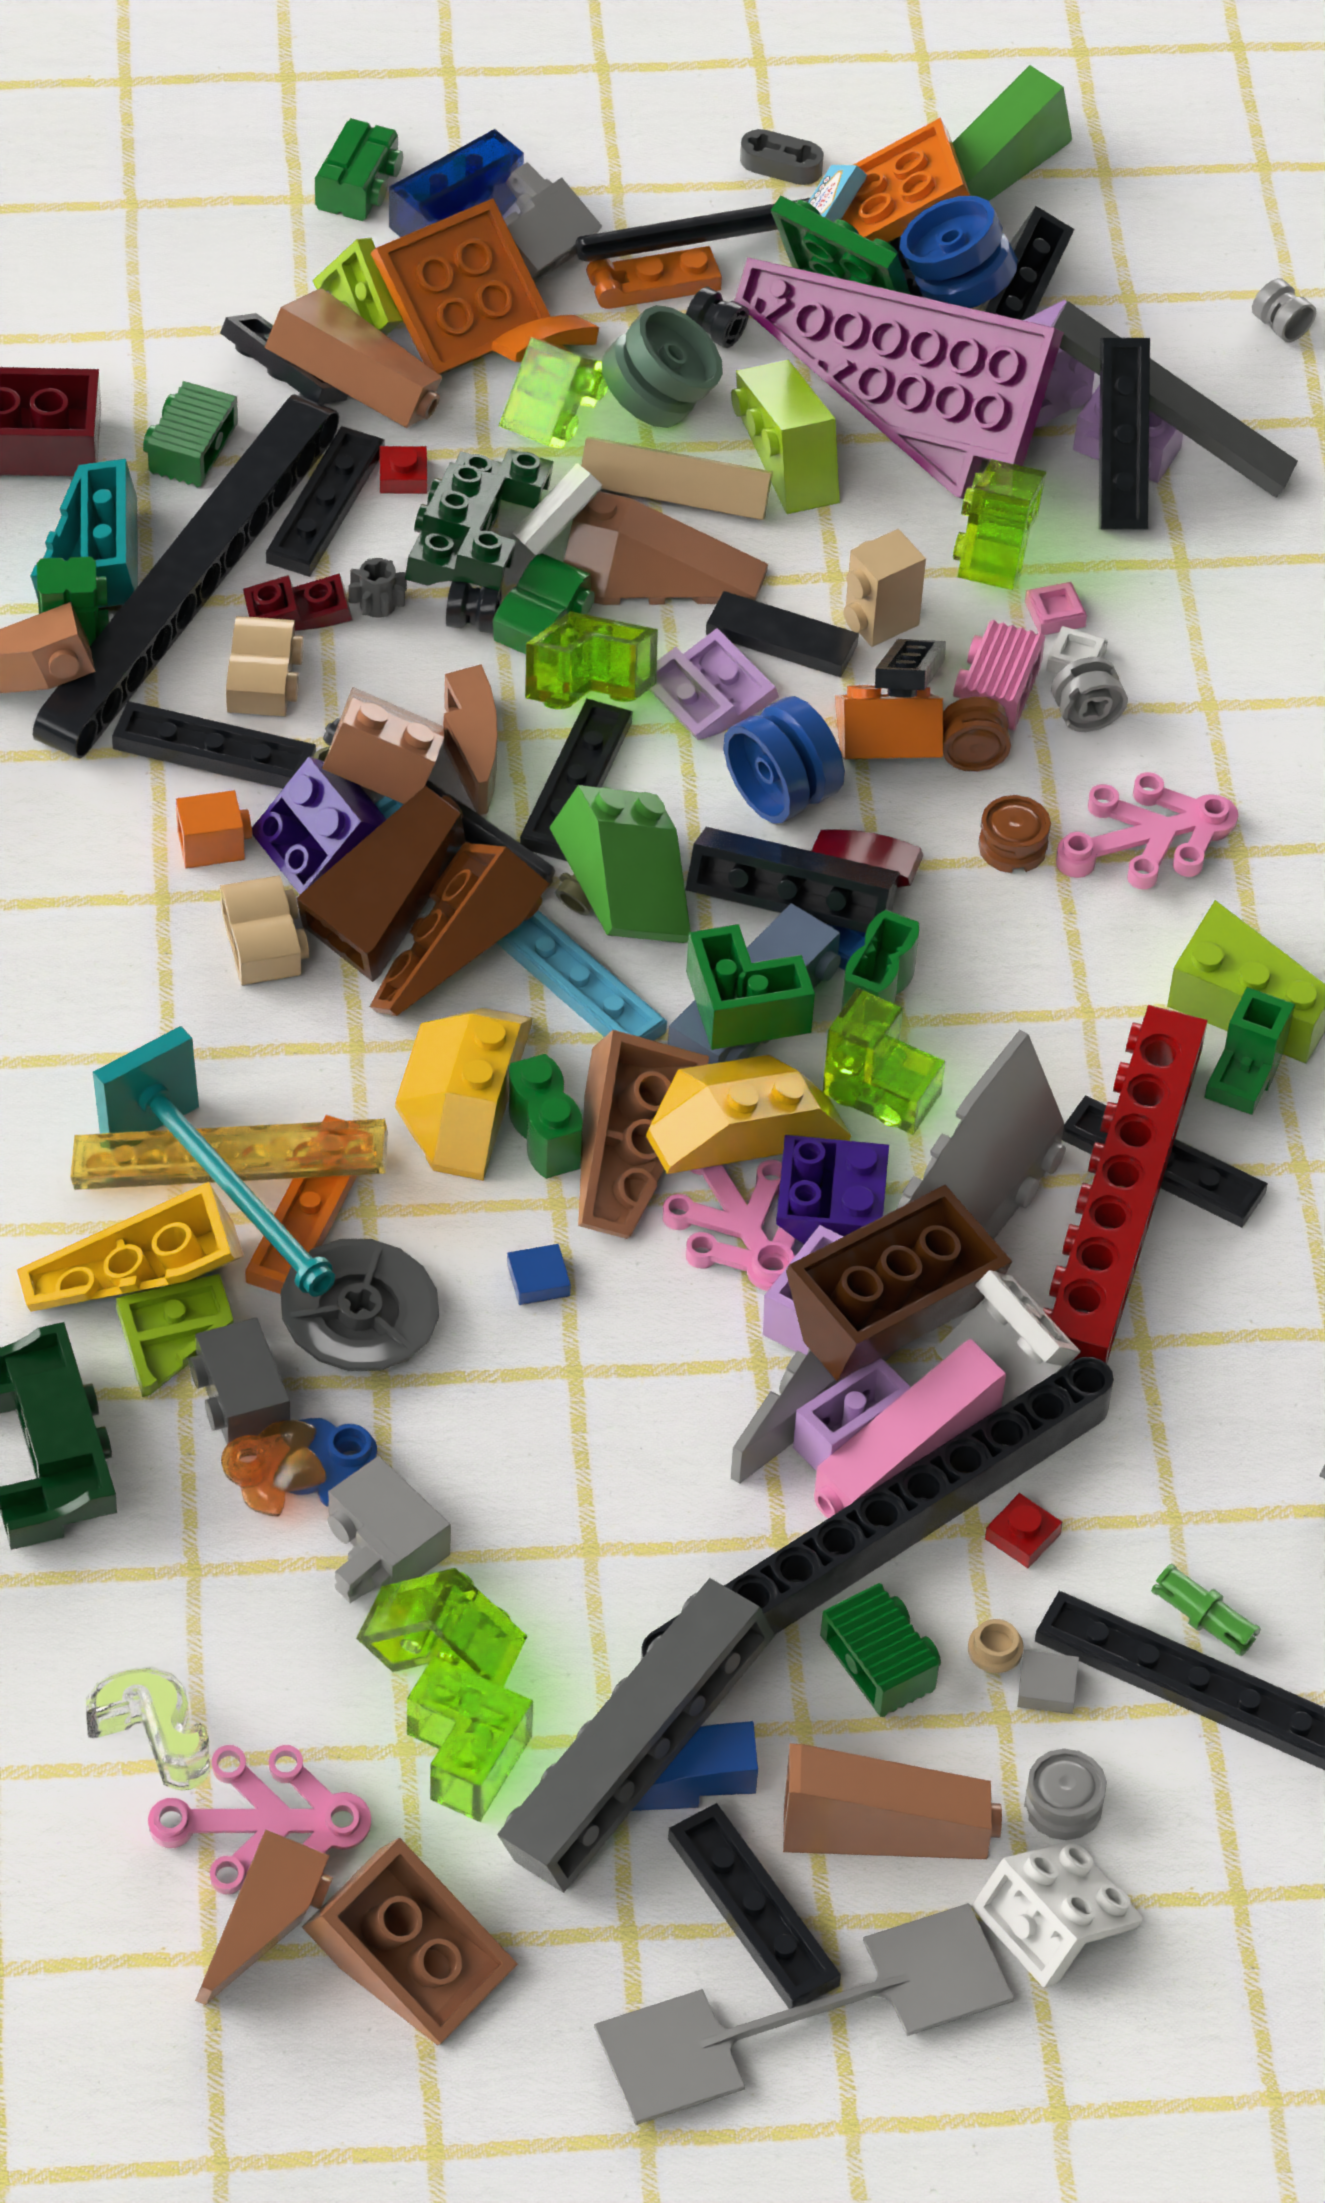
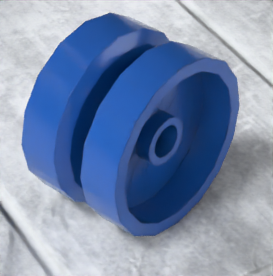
[900,196,1018,308]
[723,696,845,824]

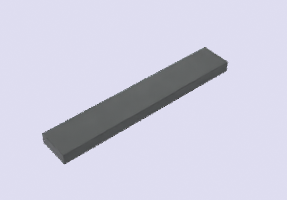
[1051,301,1298,498]

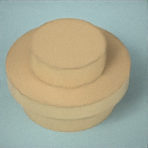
[968,1619,1024,1673]

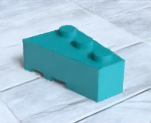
[30,459,138,608]

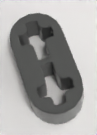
[740,129,824,185]

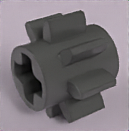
[348,558,407,618]

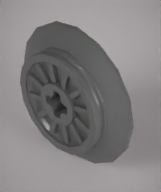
[280,1239,439,1371]

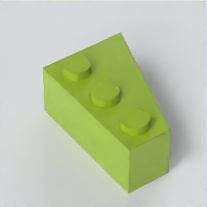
[731,359,840,514]
[1167,900,1325,1064]

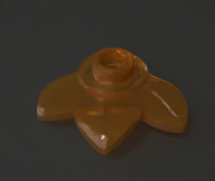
[221,1420,327,1517]

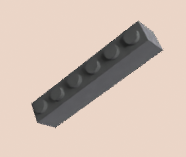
[497,1578,775,1893]

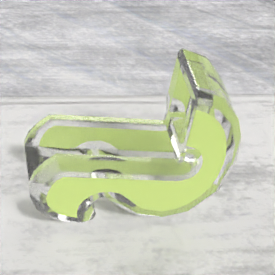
[86,1667,210,1791]

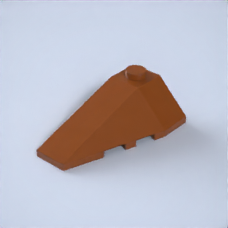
[369,843,549,1016]

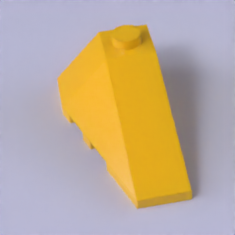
[17,1182,244,1312]

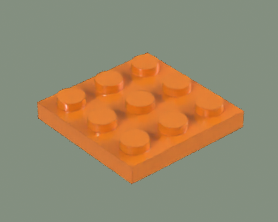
[841,118,971,243]
[371,198,551,375]

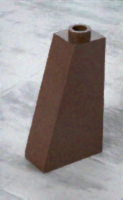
[296,786,466,982]

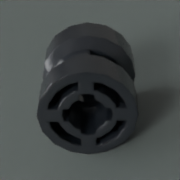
[686,286,749,348]
[446,581,502,633]

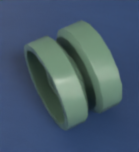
[601,305,723,428]

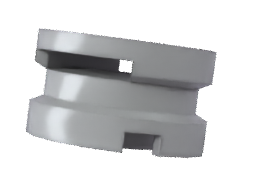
[1051,657,1128,732]
[1024,1749,1107,1840]

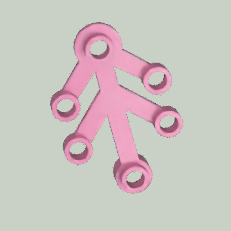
[1056,772,1238,889]
[663,1160,796,1291]
[148,1745,371,1894]

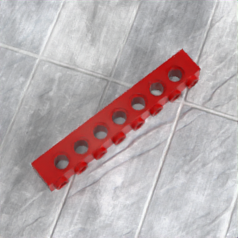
[1043,1005,1208,1364]

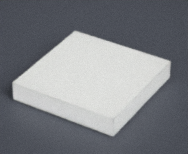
[512,463,602,555]

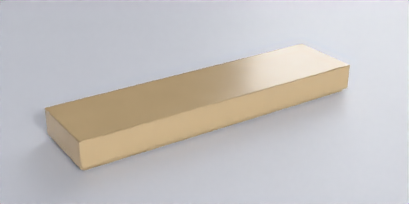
[581,436,773,520]

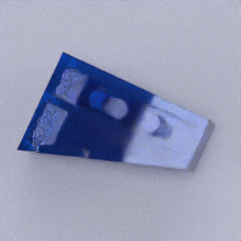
[389,129,524,237]

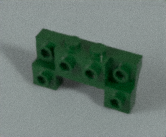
[405,449,554,591]
[0,1322,117,1550]

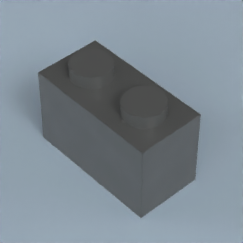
[189,1318,290,1449]

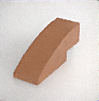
[443,664,498,815]

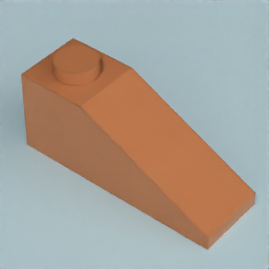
[0,602,95,693]
[195,1829,333,2005]

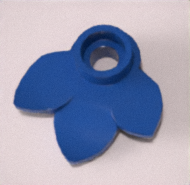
[275,1418,377,1507]

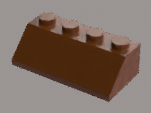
[786,1184,1013,1381]

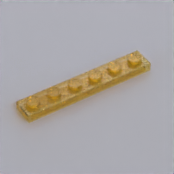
[70,1119,388,1190]

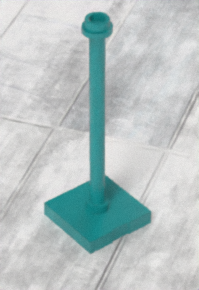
[93,1026,335,1297]

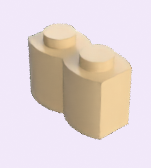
[226,616,304,716]
[220,875,309,985]

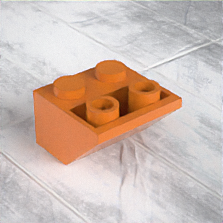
[835,685,943,759]

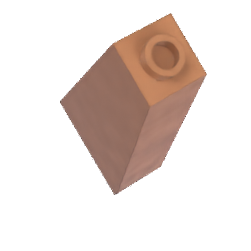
[265,288,442,428]
[783,1743,1002,1859]

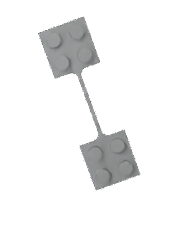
[594,1903,1014,2125]

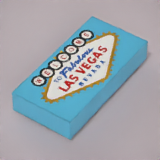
[808,165,867,222]

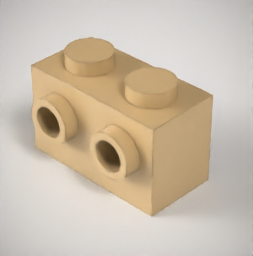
[843,528,926,647]

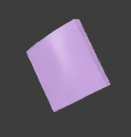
[638,628,779,740]

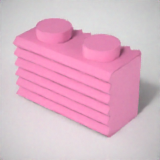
[953,620,1045,731]

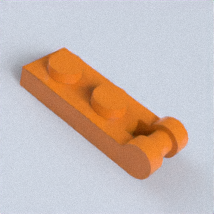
[586,246,722,309]

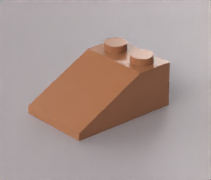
[322,687,444,804]
[302,1838,518,2045]

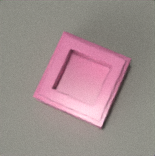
[1025,582,1087,635]

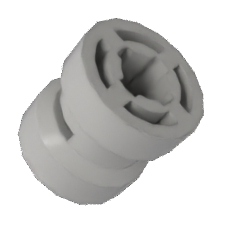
[1252,278,1316,342]

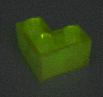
[498,337,608,449]
[953,459,1047,590]
[525,611,658,709]
[822,988,945,1135]
[356,1568,527,1697]
[407,1656,533,1822]

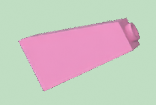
[814,1339,1006,1518]

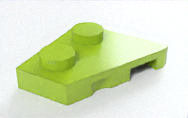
[312,238,403,336]
[116,1273,234,1397]

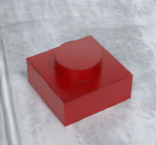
[380,446,427,494]
[985,1493,1063,1568]

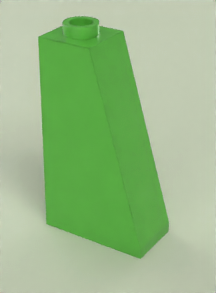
[952,65,1072,201]

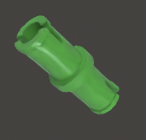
[1151,1564,1261,1657]

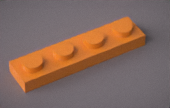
[245,1115,374,1294]

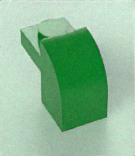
[1204,987,1295,1115]

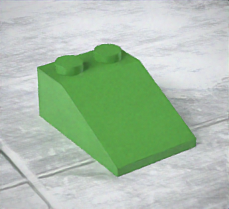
[549,785,691,943]

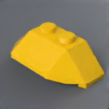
[395,1008,532,1181]
[646,1055,851,1174]

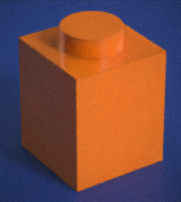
[176,790,252,869]

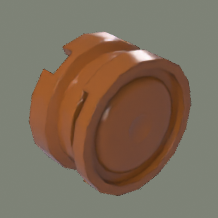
[943,696,1011,772]
[978,795,1051,873]

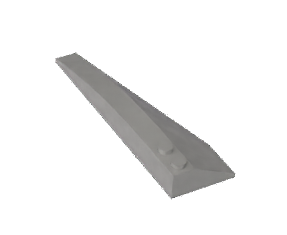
[730,1029,1066,1484]

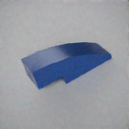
[632,1721,758,1811]

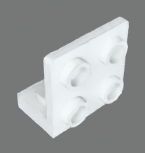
[936,1270,1080,1407]
[971,1841,1144,1988]

